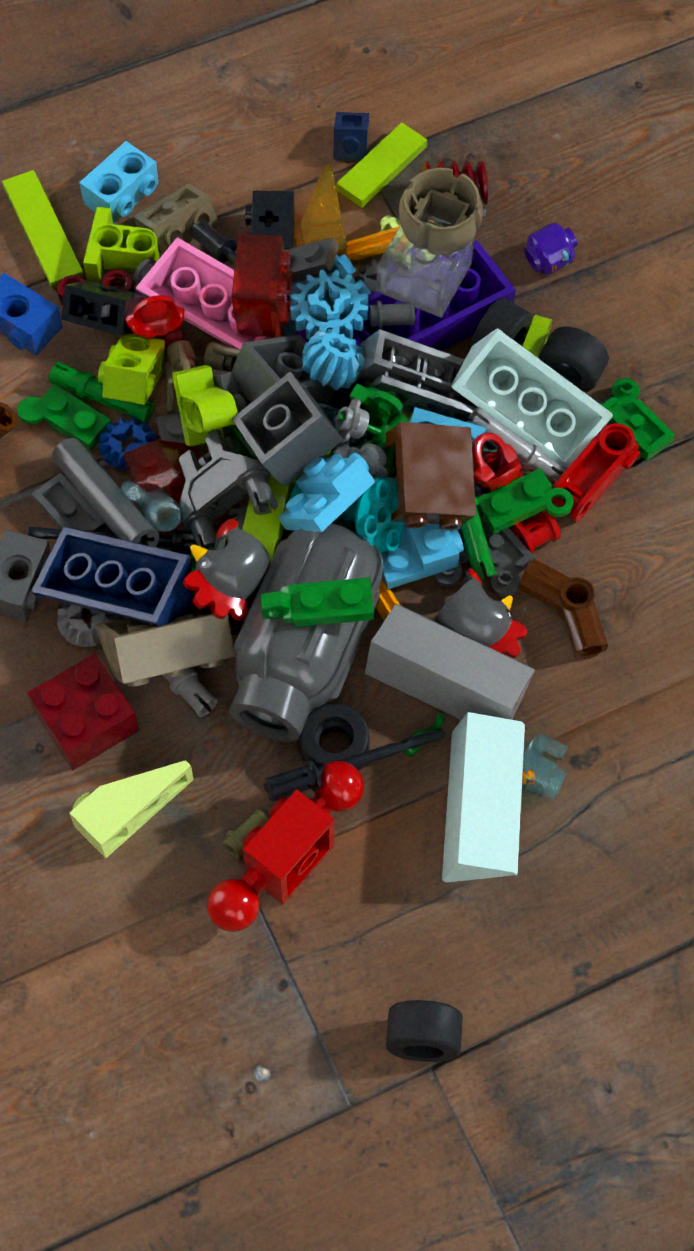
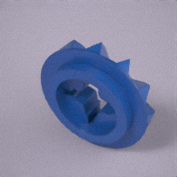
[99,416,157,470]

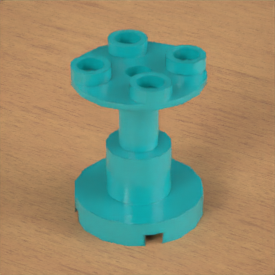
[290,476,404,553]

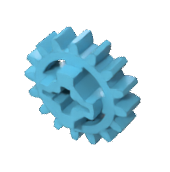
[290,270,368,340]

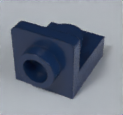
[333,112,369,161]

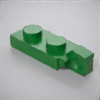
[261,577,374,627]

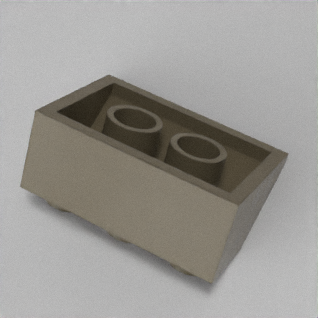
[95,602,235,687]

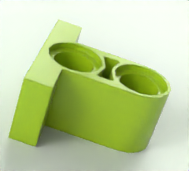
[83,207,160,284]
[172,365,238,447]

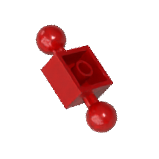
[207,761,364,932]

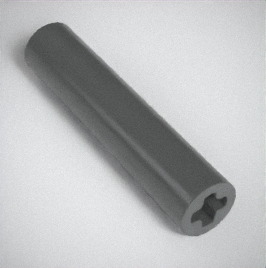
[52,438,159,547]

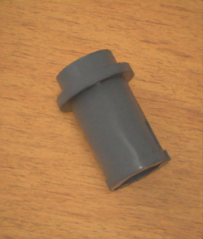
[369,301,415,330]

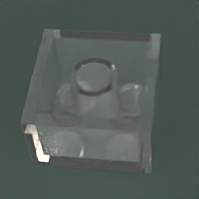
[376,220,474,318]

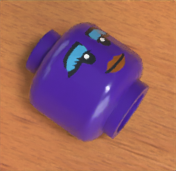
[524,223,578,275]

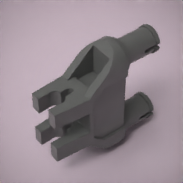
[179,429,278,549]

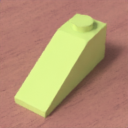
[70,760,194,858]

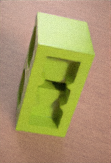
[98,334,165,405]

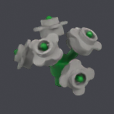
[329,398,410,482]

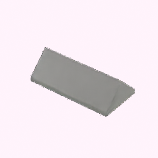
[365,604,536,720]

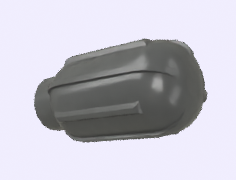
[229,522,384,742]

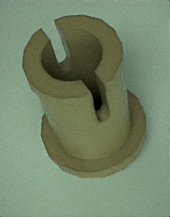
[222,810,269,860]

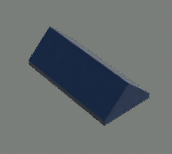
[31,527,192,627]

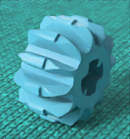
[301,329,366,390]

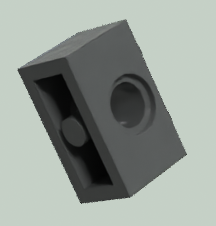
[0,529,51,622]

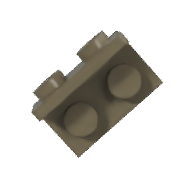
[133,183,219,255]

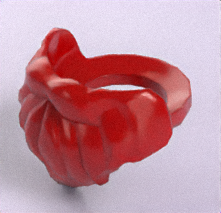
[125,295,184,339]
[472,432,521,488]

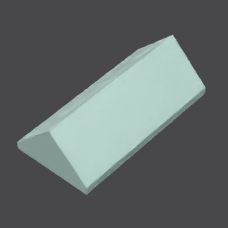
[451,328,613,469]
[442,712,525,883]

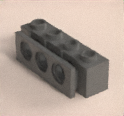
[358,329,477,422]

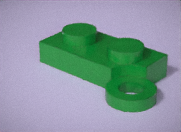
[476,468,573,535]

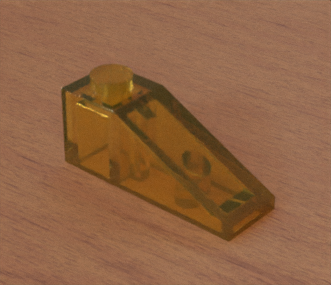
[295,163,347,257]

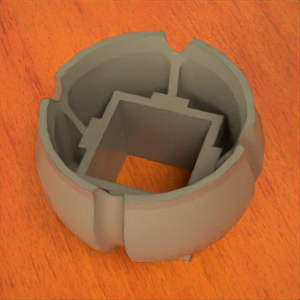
[399,168,483,259]

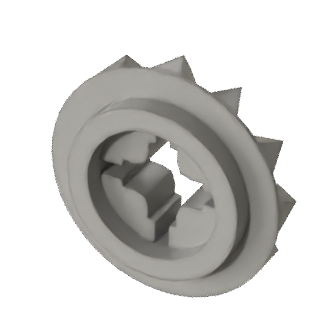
[57,603,118,647]

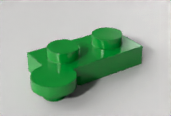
[601,378,675,462]
[17,384,112,452]
[350,384,403,437]

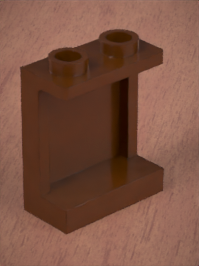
[385,422,476,530]

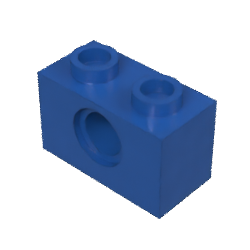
[0,273,63,355]

